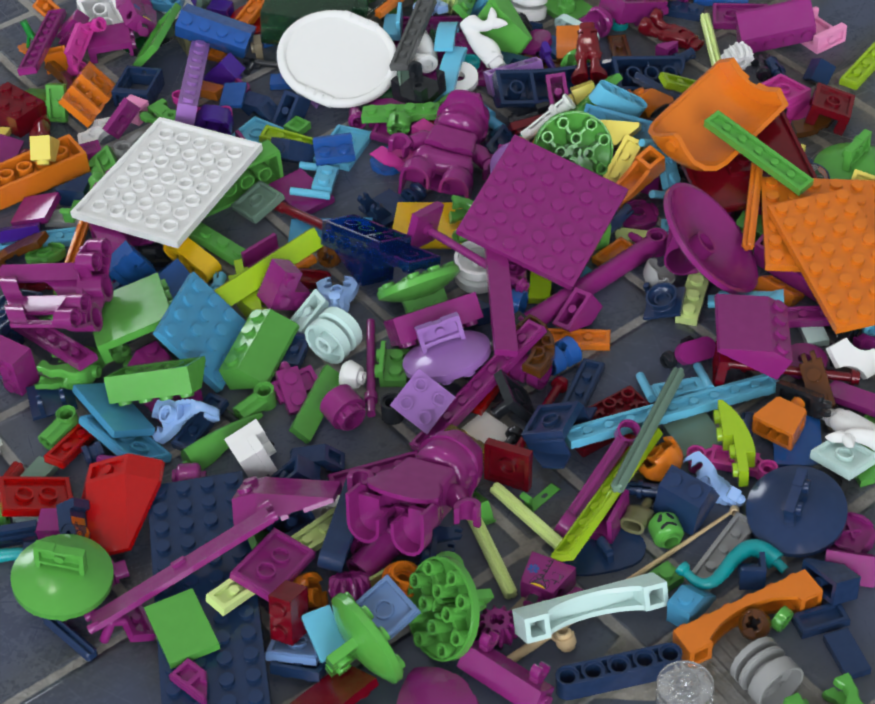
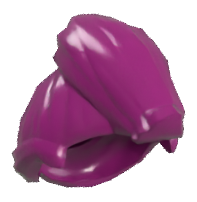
[578,6,613,38]

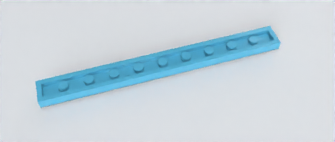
[565,374,779,449]

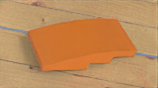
[58,61,116,128]

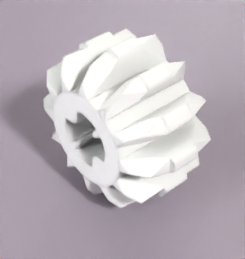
[721,41,754,70]

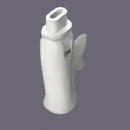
[460,7,508,69]
[413,30,438,73]
[821,408,875,451]

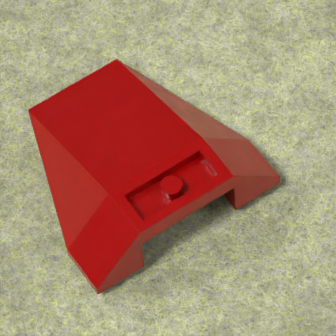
[81,453,165,556]

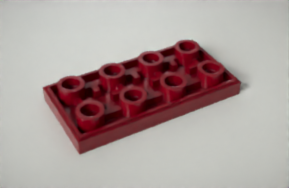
[573,385,650,458]
[290,666,379,704]

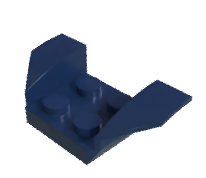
[521,401,597,469]

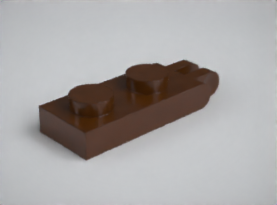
[799,350,837,408]

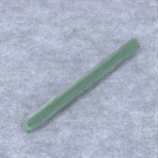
[611,367,685,493]

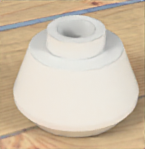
[339,360,367,389]

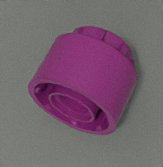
[320,384,366,431]

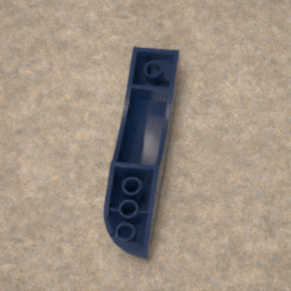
[492,55,685,108]

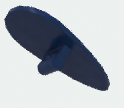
[564,528,646,576]

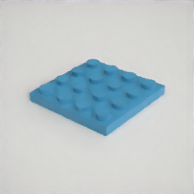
[153,272,246,393]

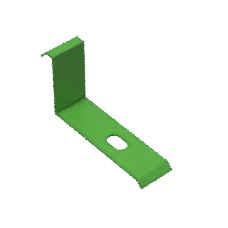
[60,200,81,223]
[519,483,561,512]
[472,492,496,525]

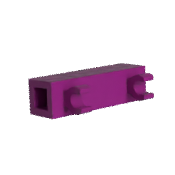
[457,629,555,704]

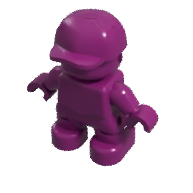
[388,90,492,200]
[345,430,483,556]

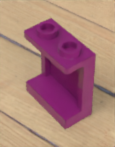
[87,22,137,64]

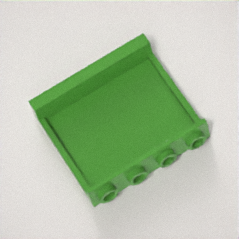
[93,272,173,364]

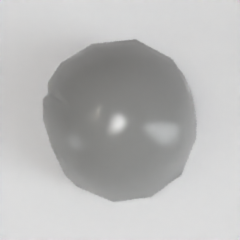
[643,258,676,287]

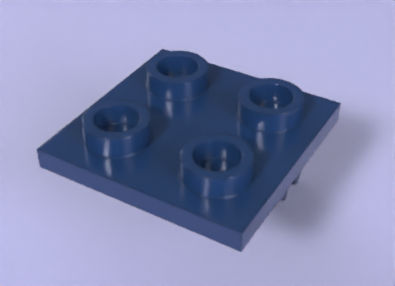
[357,188,408,228]
[26,385,78,421]
[416,525,463,566]

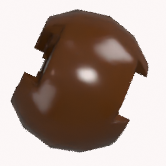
[317,242,343,268]
[738,608,771,641]

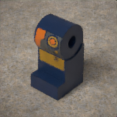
[56,497,90,539]

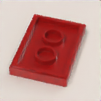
[0,476,73,517]

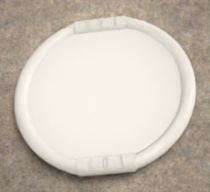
[277,10,397,108]

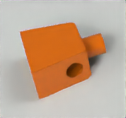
[752,397,807,451]

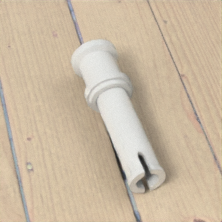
[520,93,576,141]

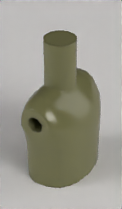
[620,497,655,535]

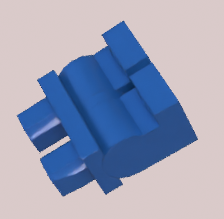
[109,240,157,291]

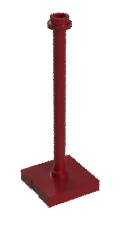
[712,343,860,387]
[484,376,568,492]

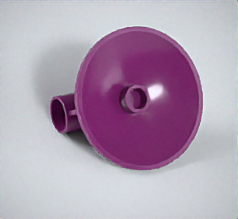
[663,182,758,295]

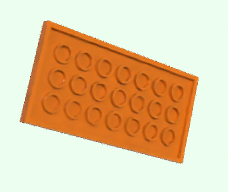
[767,188,875,334]

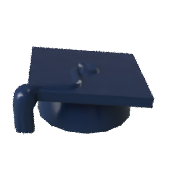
[643,282,686,320]

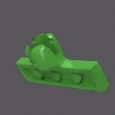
[361,102,440,135]

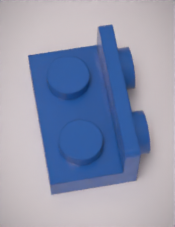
[312,132,356,166]

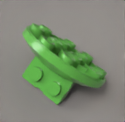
[533,110,613,177]
[814,129,875,180]
[376,261,461,314]
[11,534,114,621]
[407,556,494,662]
[325,592,406,684]

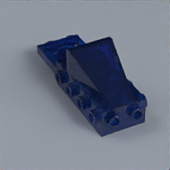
[321,214,441,286]

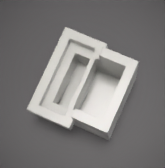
[224,419,278,479]

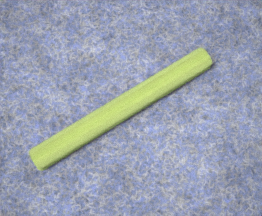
[700,13,721,66]
[490,482,563,549]
[467,517,517,600]

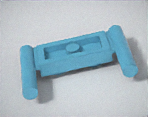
[639,138,681,199]
[290,161,339,200]
[636,362,714,403]

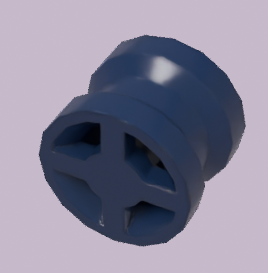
[401,182,427,202]
[81,440,105,468]

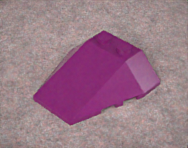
[232,476,342,526]

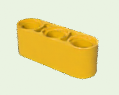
[163,237,222,283]

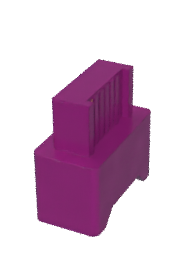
[57,9,90,48]

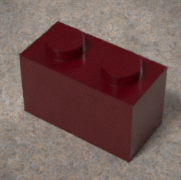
[268,580,309,646]

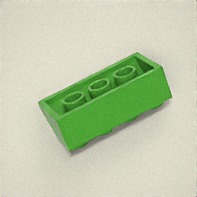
[218,309,299,390]
[103,356,206,406]

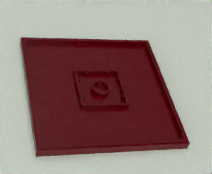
[681,110,817,213]

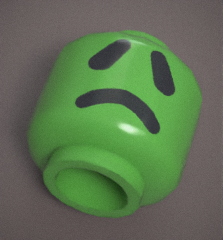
[648,512,684,549]

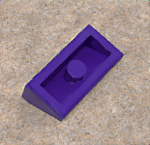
[0,222,41,243]

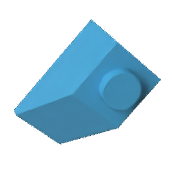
[666,584,716,627]

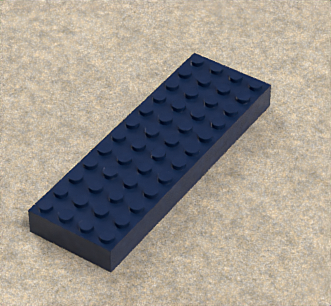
[149,471,272,704]

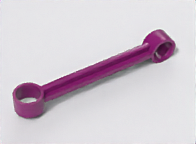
[554,419,641,537]

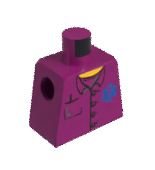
[118,0,157,37]
[520,551,576,606]

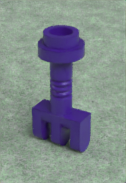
[539,41,556,68]

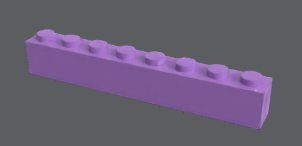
[175,40,210,126]

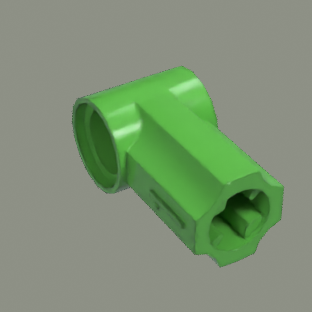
[232,381,277,419]
[38,405,79,450]

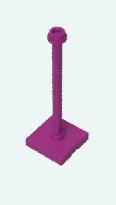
[403,201,530,294]

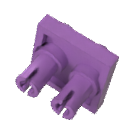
[390,369,456,434]

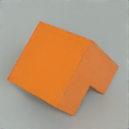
[44,45,68,74]

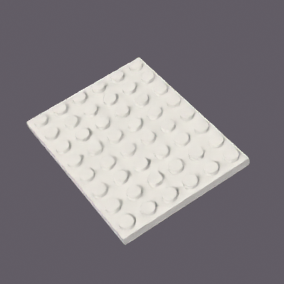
[70,117,263,248]

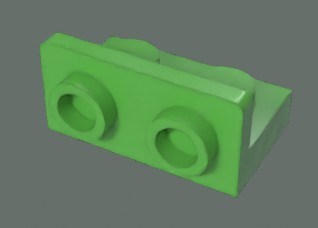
[375,340,409,387]

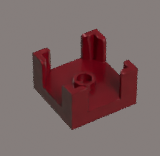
[804,82,855,136]

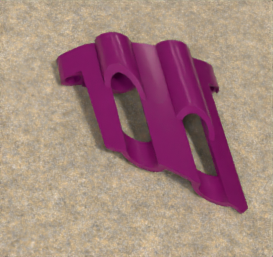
[0,238,113,332]

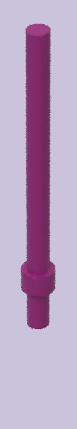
[364,318,378,417]

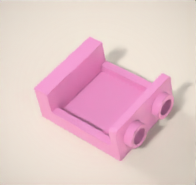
[801,6,847,54]

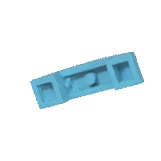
[434,22,460,52]
[433,46,468,103]

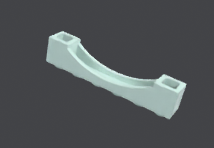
[512,572,669,644]

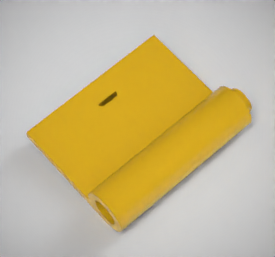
[388,202,463,249]

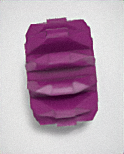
[328,570,371,602]
[477,605,518,649]

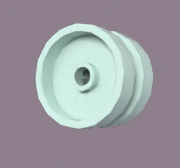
[305,307,363,364]

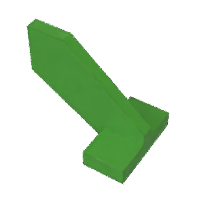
[26,83,68,123]

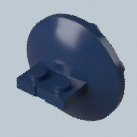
[746,465,848,558]

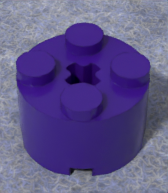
[194,104,234,135]

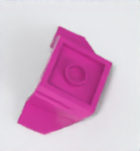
[761,73,811,124]
[370,118,434,172]

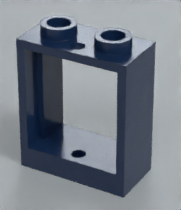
[111,65,165,107]

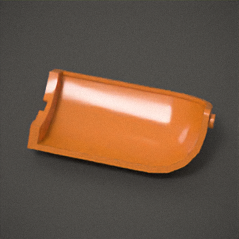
[648,57,789,171]

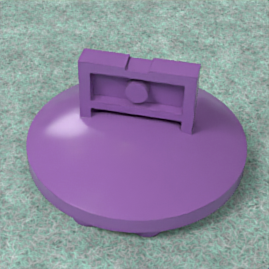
[402,312,492,385]

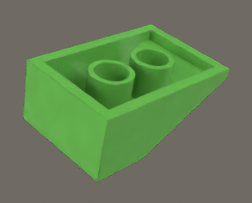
[477,0,533,55]

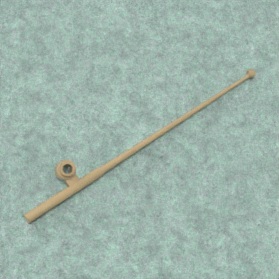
[506,505,739,662]

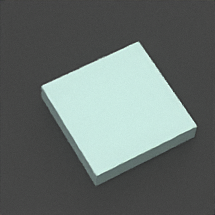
[809,440,875,481]

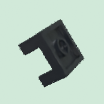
[391,60,446,104]

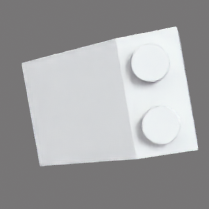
[76,0,124,25]

